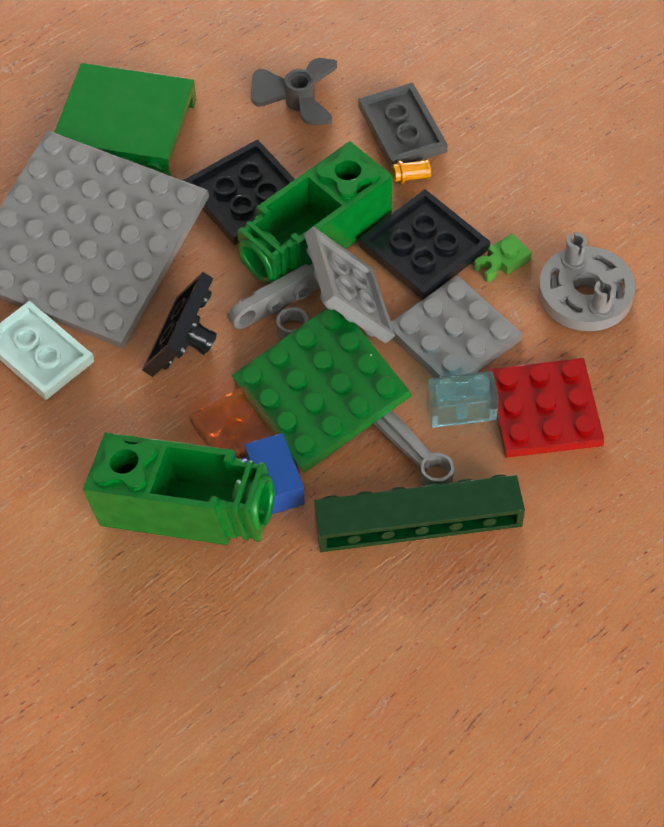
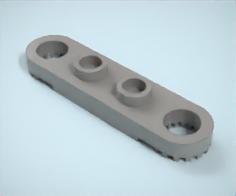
[227,264,320,329]

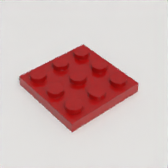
[488,358,604,458]

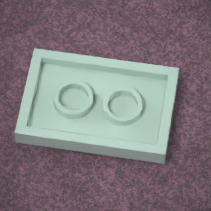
[0,301,94,400]

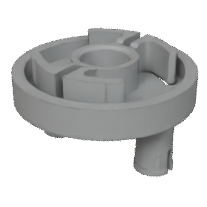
[539,232,635,331]

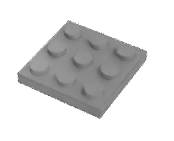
[304,227,395,343]
[391,275,522,392]

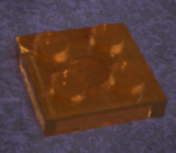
[189,385,280,459]

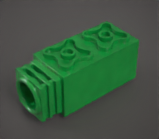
[238,141,392,285]
[83,432,275,545]

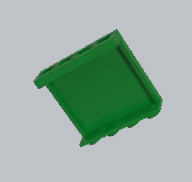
[54,63,196,176]

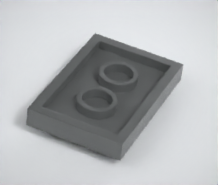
[358,83,448,167]

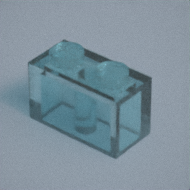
[426,371,499,428]

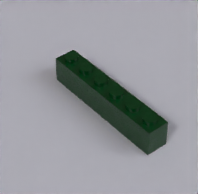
[314,474,525,553]

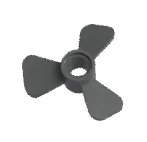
[251,58,337,125]

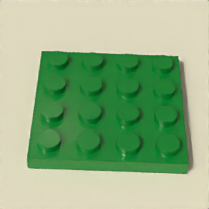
[232,308,412,473]

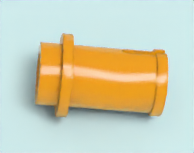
[391,160,431,185]

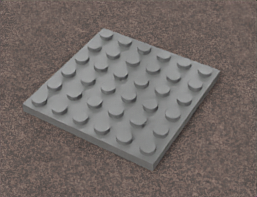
[0,130,209,348]

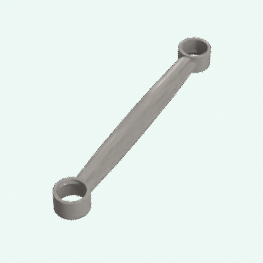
[277,307,454,486]

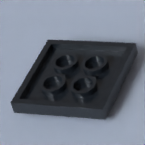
[183,139,295,245]
[358,189,490,300]

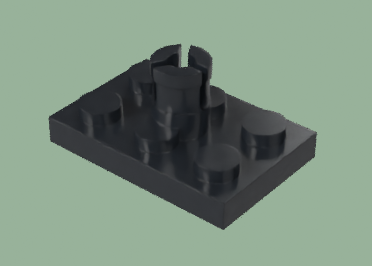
[142,272,217,377]

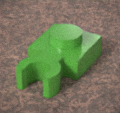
[474,233,532,282]

